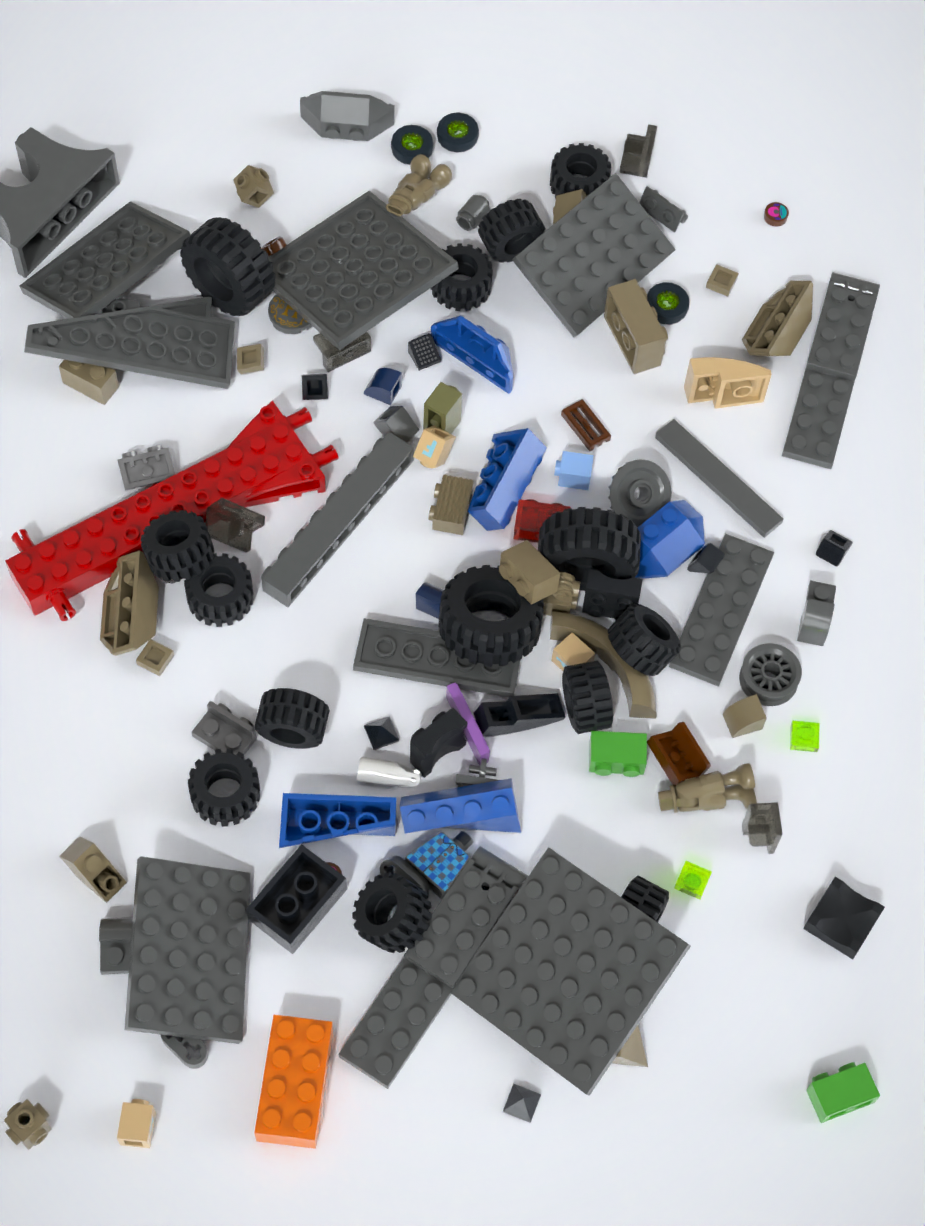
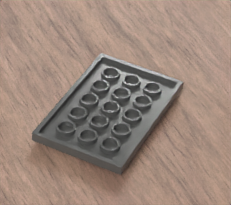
[512,173,676,338]
[19,201,191,319]
[124,856,251,1044]

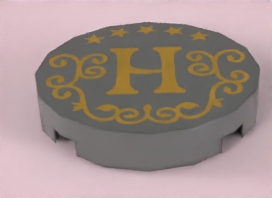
[268,294,312,335]

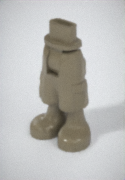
[386,154,453,216]
[658,763,757,813]

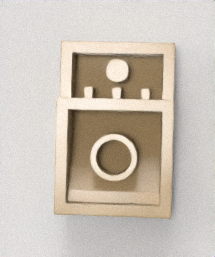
[684,357,772,409]

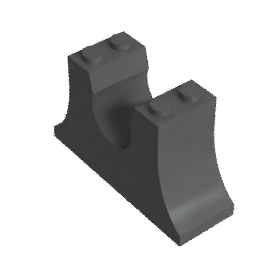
[0,127,120,278]

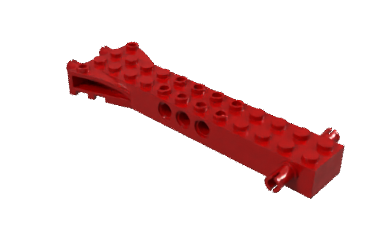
[5,400,339,621]

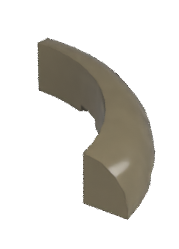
[550,611,657,719]

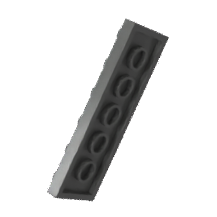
[669,533,774,687]
[353,618,520,697]

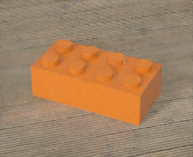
[254,1014,333,1149]

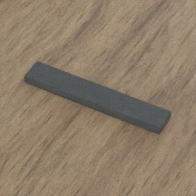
[655,419,784,538]

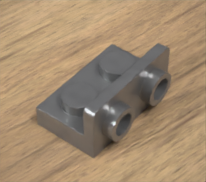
[117,445,175,491]
[191,701,256,755]

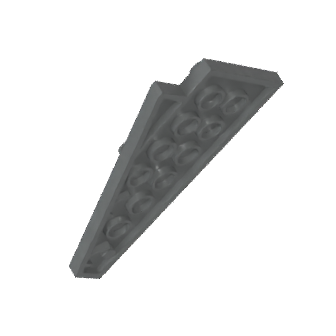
[24,297,235,389]

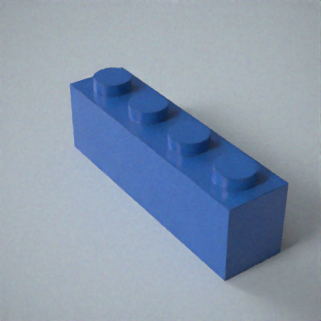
[468,428,547,531]
[400,778,521,834]
[279,793,397,848]

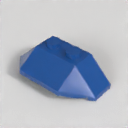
[431,315,513,394]
[635,500,705,578]

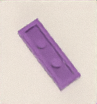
[446,683,490,766]

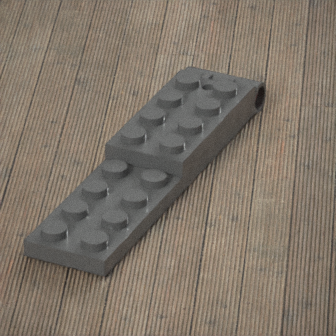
[782,272,880,469]
[339,846,528,1089]

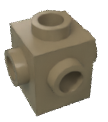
[233,165,274,208]
[4,1099,52,1150]

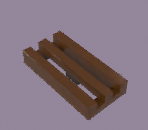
[561,399,611,452]

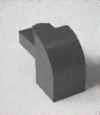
[797,580,836,646]

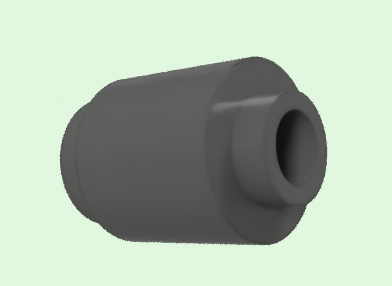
[456,195,491,231]

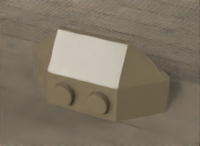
[742,280,813,356]
[100,551,159,656]

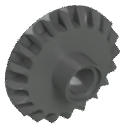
[607,459,672,528]

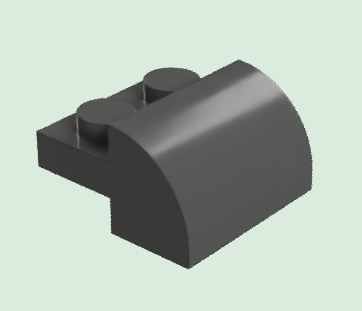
[99,917,133,975]

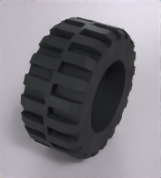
[180,217,276,316]
[538,507,641,591]
[438,565,544,667]

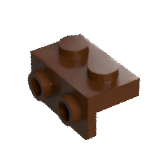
[647,722,711,786]

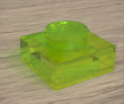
[790,720,820,752]
[674,861,712,900]

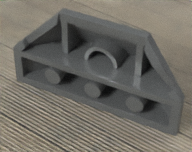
[300,91,395,141]

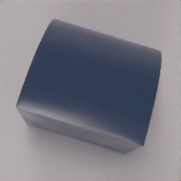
[363,368,402,406]
[416,582,443,619]

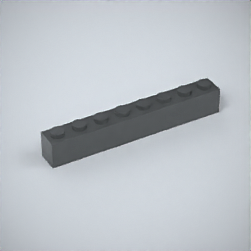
[261,432,414,607]

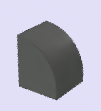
[373,406,420,442]

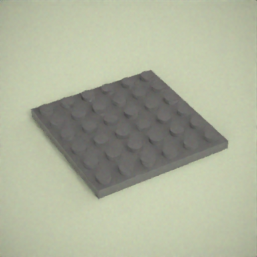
[268,191,459,350]
[451,847,691,1096]

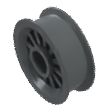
[739,643,802,706]

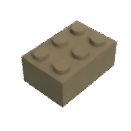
[604,279,668,374]

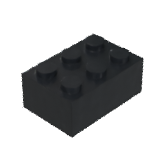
[246,844,348,954]

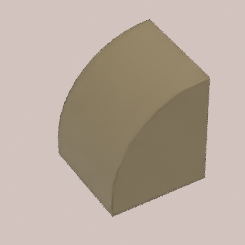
[722,694,767,738]

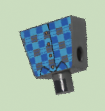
[405,831,474,900]

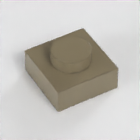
[706,264,739,297]
[237,344,264,375]
[136,639,174,676]

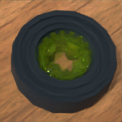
[437,112,479,153]
[391,125,434,165]
[647,282,689,325]

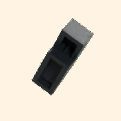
[473,693,566,737]

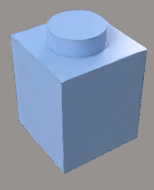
[554,451,594,490]

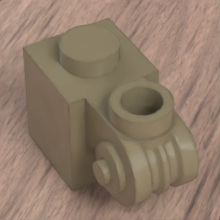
[543,572,581,616]

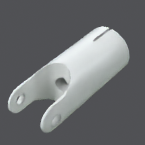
[357,757,422,787]

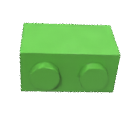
[589,731,647,777]
[806,1062,880,1123]

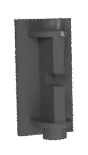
[639,186,688,233]

